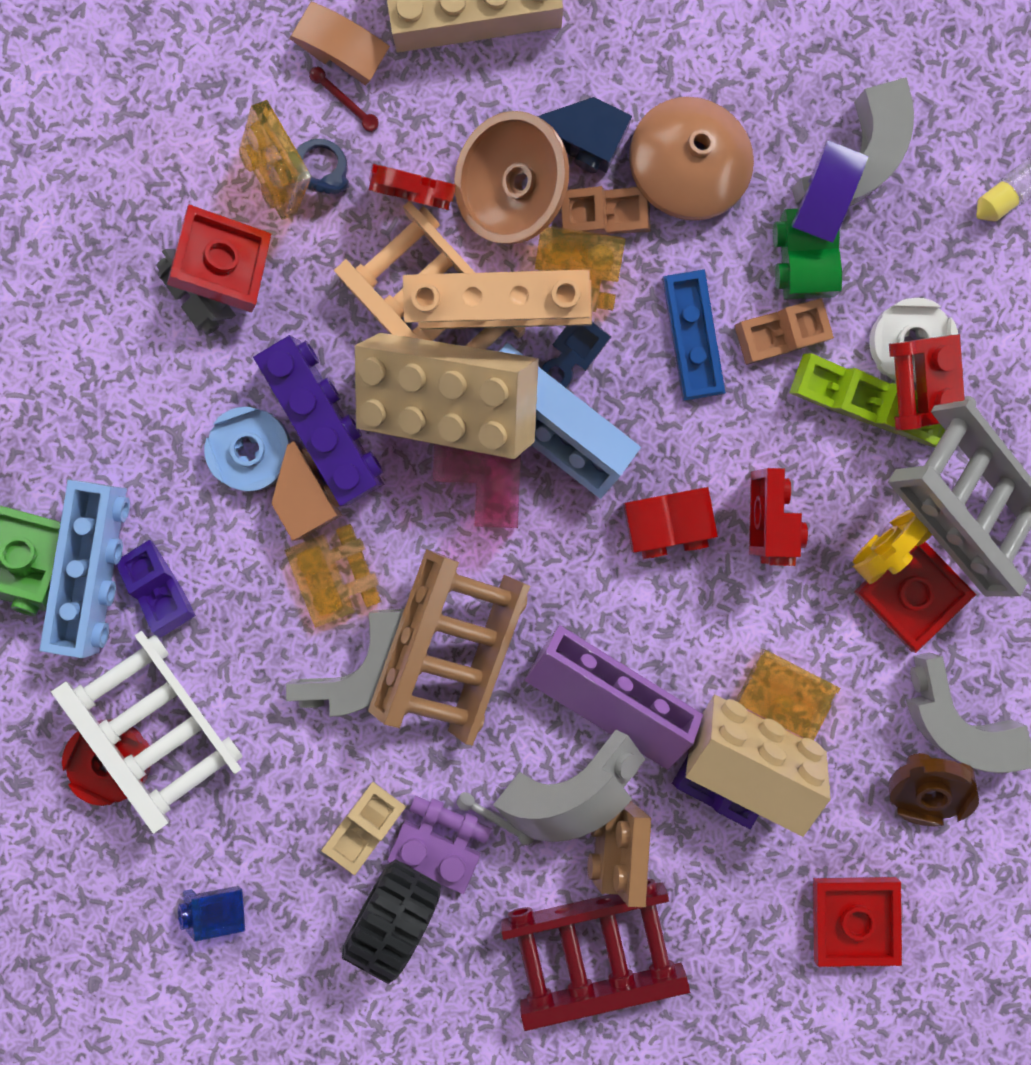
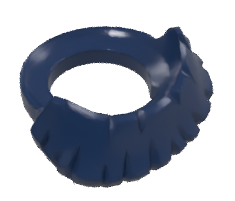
[281,139,350,194]

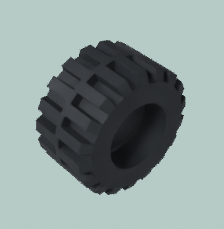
[342,859,441,984]

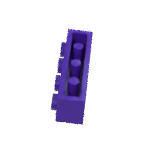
[253,335,385,506]

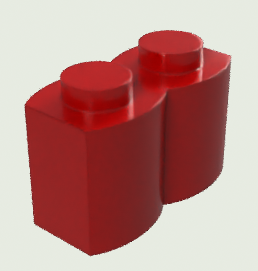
[623,487,718,559]

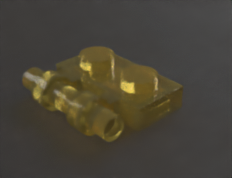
[535,226,626,312]
[284,524,382,628]

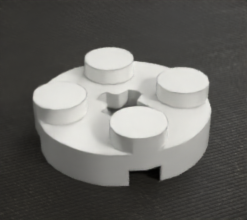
[869,298,958,384]

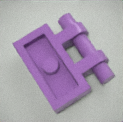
[387,795,492,894]

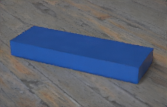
[662,269,726,401]

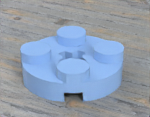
[204,407,291,492]

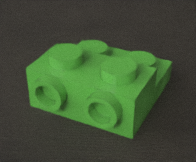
[0,506,61,616]

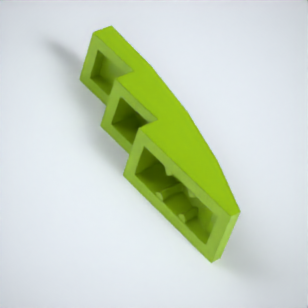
[789,353,946,448]

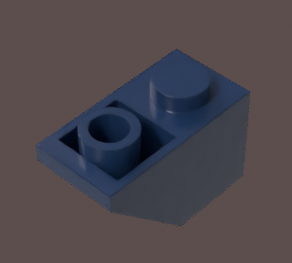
[537,97,632,173]

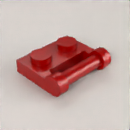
[889,334,965,430]

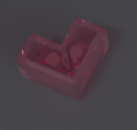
[433,444,521,528]

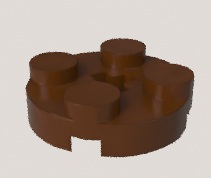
[888,753,979,827]

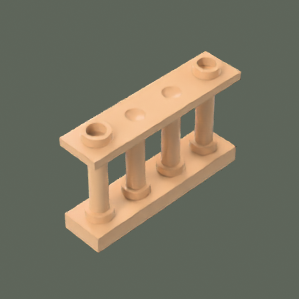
[334,201,525,349]
[403,270,592,330]

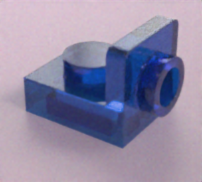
[177,886,245,942]

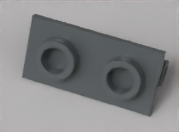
[156,249,236,335]

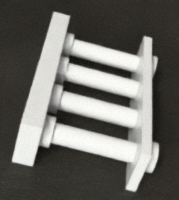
[51,631,243,834]

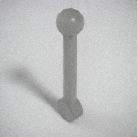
[456,792,534,846]

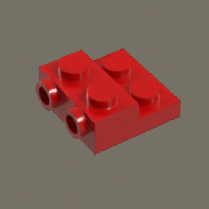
[749,468,808,566]

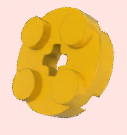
[852,509,932,584]

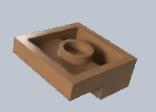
[587,801,651,907]

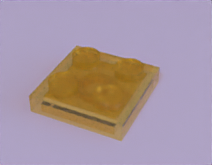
[239,100,312,220]

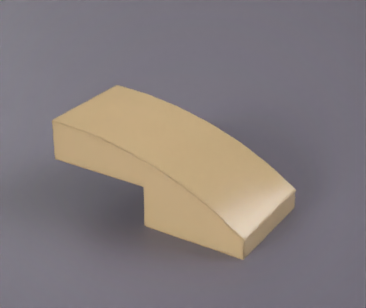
[321,781,406,876]

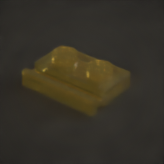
[735,648,841,740]

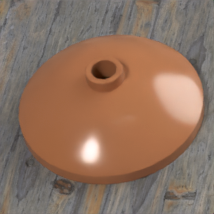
[629,97,754,221]
[454,111,569,244]

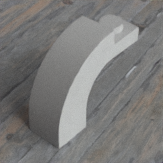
[792,77,914,207]
[286,609,404,717]
[906,652,1031,773]
[493,730,645,842]

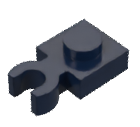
[541,321,612,388]

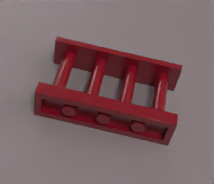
[501,879,691,1031]

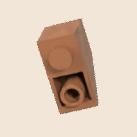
[271,441,343,541]

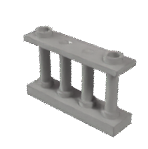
[888,399,1031,597]

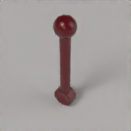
[309,66,379,132]

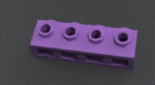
[524,625,703,770]

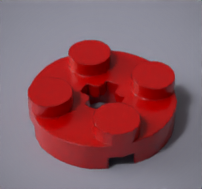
[368,163,456,210]
[62,719,151,806]

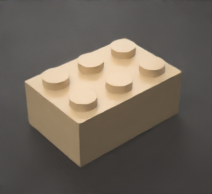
[686,694,831,837]

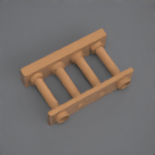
[368,549,530,746]

